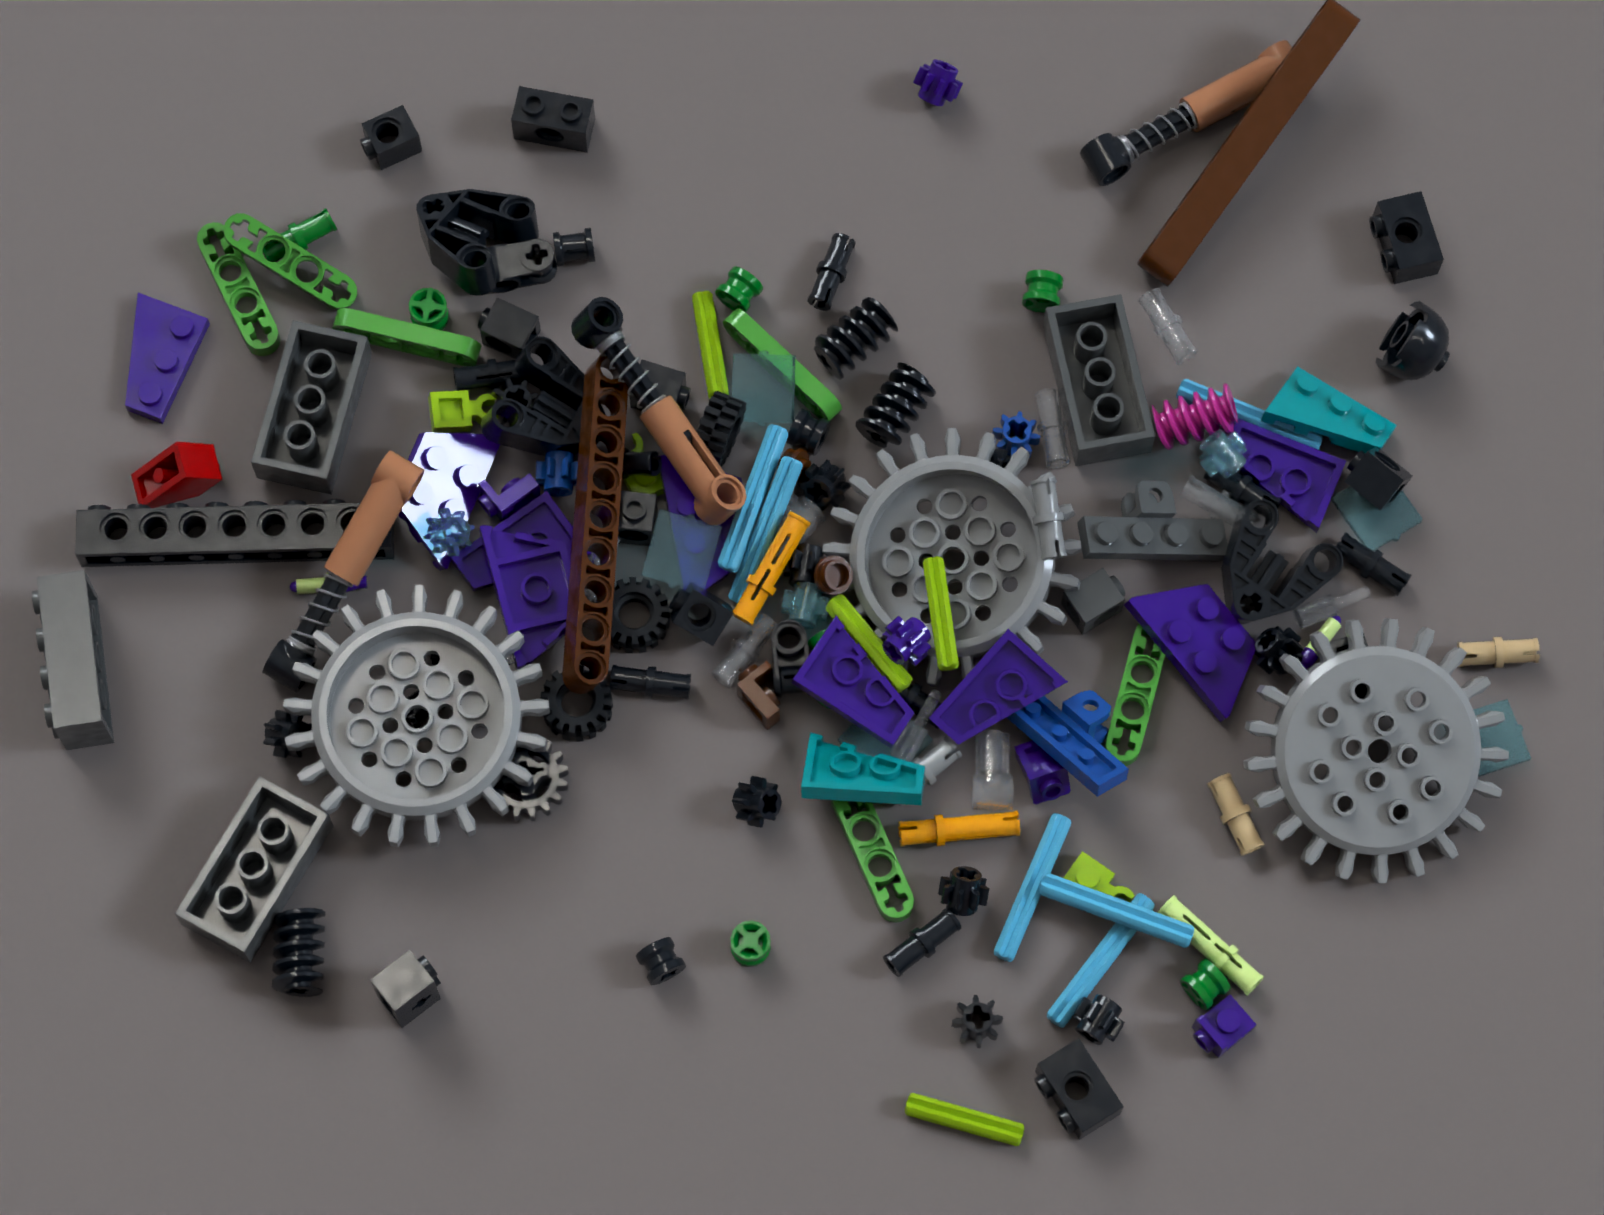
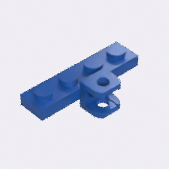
[1006,690,1129,797]

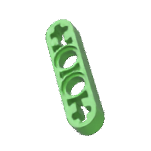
[224,213,357,310]
[197,222,280,356]
[332,308,482,367]
[722,308,842,421]
[1104,624,1165,766]
[830,800,914,923]

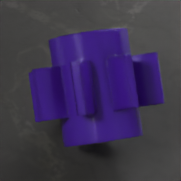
[913,59,963,106]
[882,616,931,666]

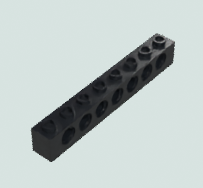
[75,499,394,567]

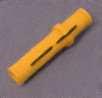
[733,511,811,626]
[898,810,1020,847]

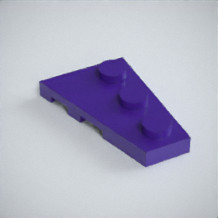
[125,292,210,424]
[1222,418,1346,533]
[451,491,592,591]
[791,616,914,748]
[929,629,1068,745]

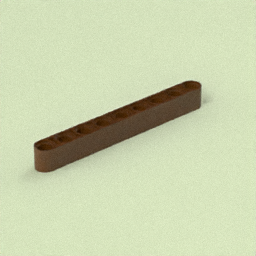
[1137,0,1361,287]
[562,355,628,694]

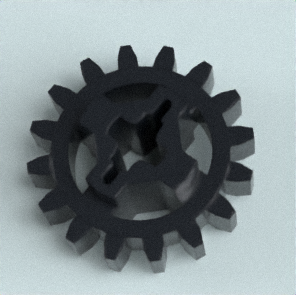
[493,740,569,822]

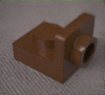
[737,661,781,730]

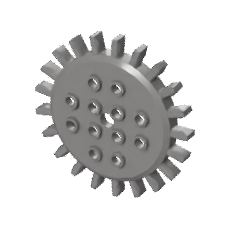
[822,428,1082,687]
[283,585,550,848]
[1243,618,1509,883]

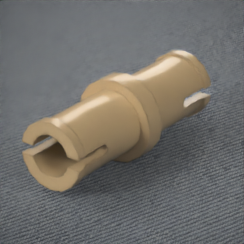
[1457,637,1540,668]
[1207,773,1265,856]

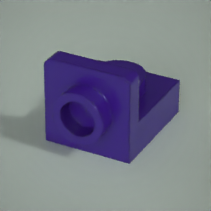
[478,473,541,522]
[1014,740,1071,804]
[1192,994,1257,1058]

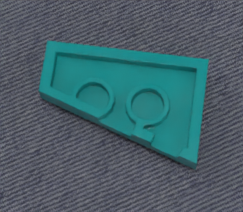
[1260,366,1397,453]
[801,732,925,806]

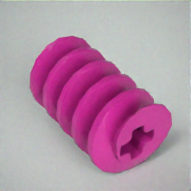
[1152,383,1238,450]

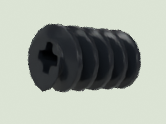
[814,297,898,380]
[855,362,936,448]
[272,908,325,997]

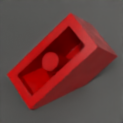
[131,441,223,508]

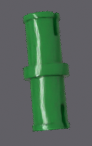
[263,208,338,262]

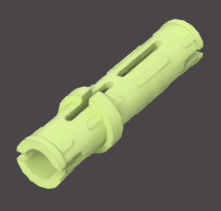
[1158,895,1264,996]

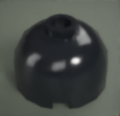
[1376,301,1450,380]

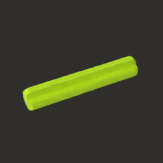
[692,291,729,399]
[923,556,959,671]
[825,594,913,693]
[905,1093,1024,1146]

